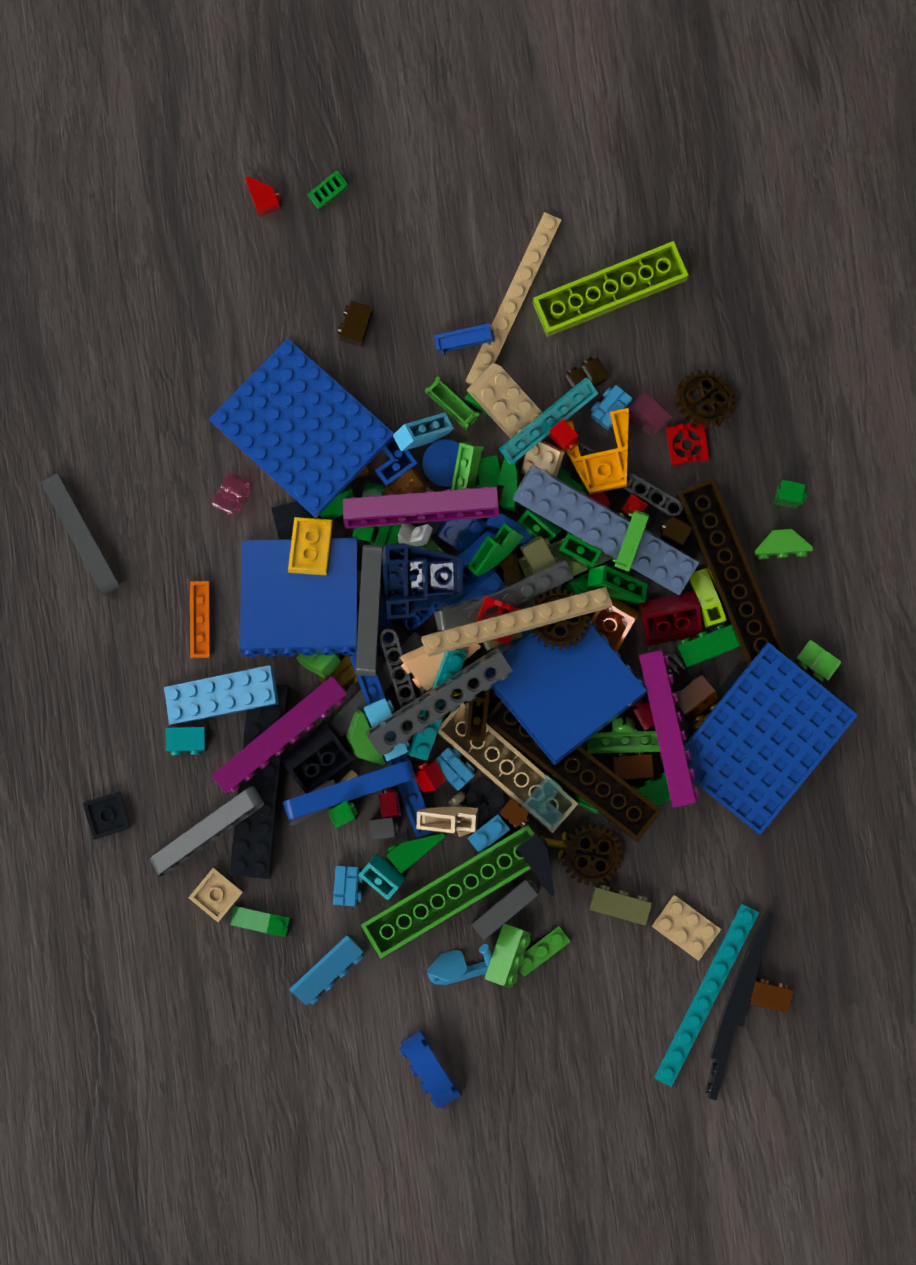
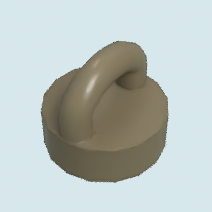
[448,791,467,807]

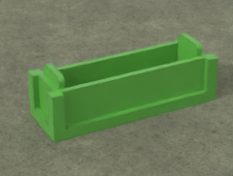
[425,376,480,431]
[451,442,484,490]
[612,510,649,571]

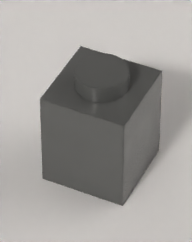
[369,818,398,840]

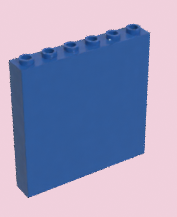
[240,538,358,657]
[485,617,647,765]

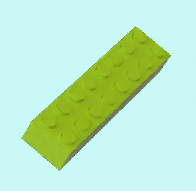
[533,241,689,337]

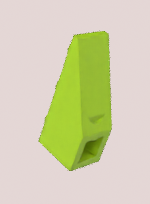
[690,568,726,628]

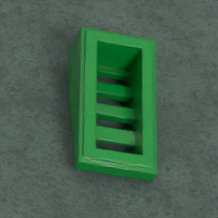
[307,171,349,210]

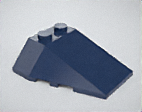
[382,543,463,619]

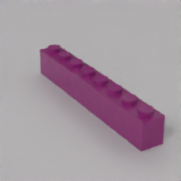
[343,486,499,529]
[639,650,699,808]
[211,676,347,794]

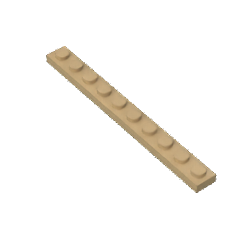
[466,212,561,385]
[421,587,612,657]

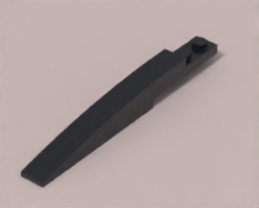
[705,911,773,1101]

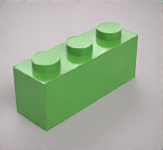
[484,924,531,989]

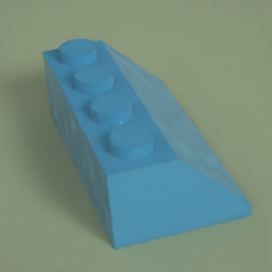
[289,934,364,1005]

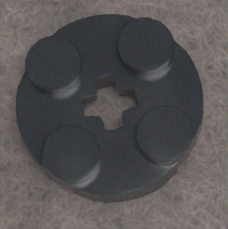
[466,781,504,819]

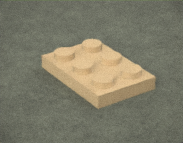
[651,895,721,961]

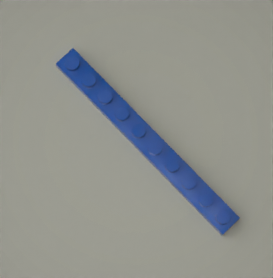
[350,654,435,838]

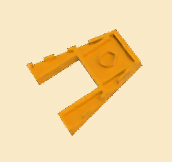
[566,408,629,495]

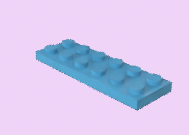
[164,665,279,725]

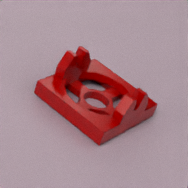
[666,423,709,466]
[475,595,522,646]

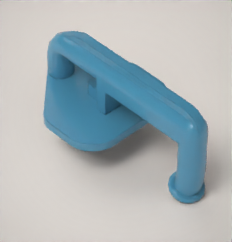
[427,944,492,985]

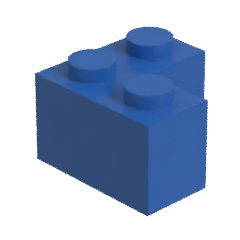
[375,438,418,489]

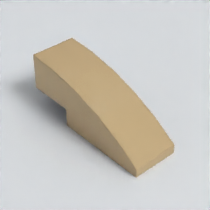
[416,807,479,834]

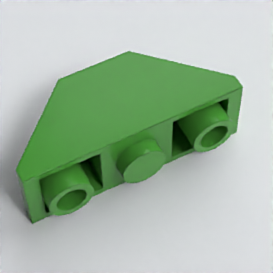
[753,529,813,560]
[346,709,386,766]

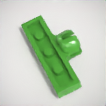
[586,716,660,754]

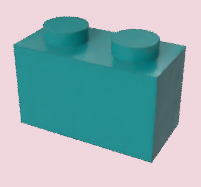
[166,727,207,755]
[358,853,406,900]

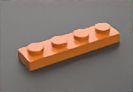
[190,581,210,658]

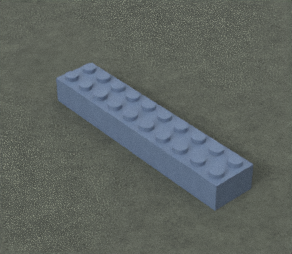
[513,464,699,595]

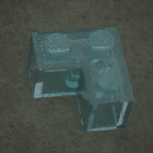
[522,775,565,831]

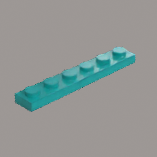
[499,378,598,465]
[407,649,467,761]

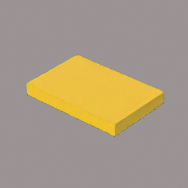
[288,517,333,575]

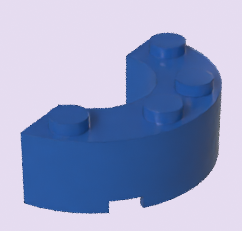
[399,1030,462,1109]

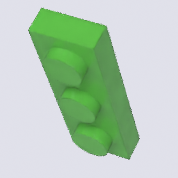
[519,926,570,977]

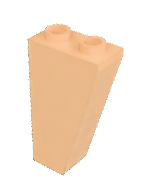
[400,644,481,691]

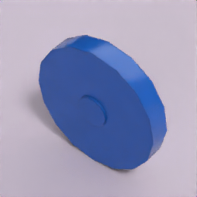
[421,439,459,487]

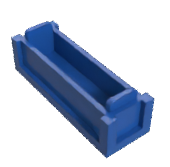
[434,323,495,355]

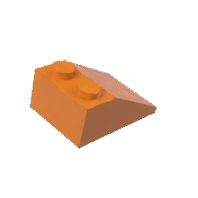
[590,597,640,652]

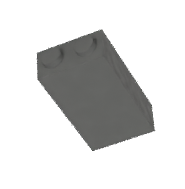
[471,880,538,940]

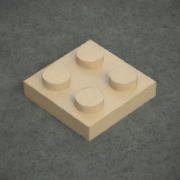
[520,440,565,478]
[188,868,243,922]

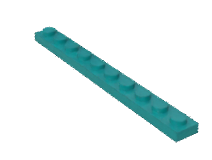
[654,904,759,1087]

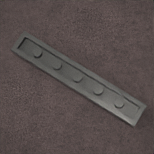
[461,560,573,624]

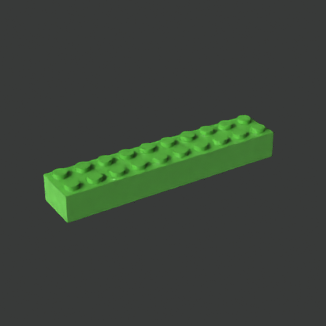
[361,825,534,959]

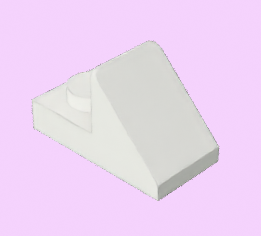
[398,524,433,546]

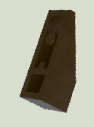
[465,681,490,742]

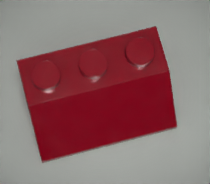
[639,591,703,646]

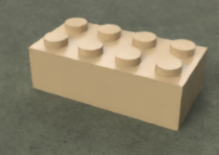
[467,363,543,439]

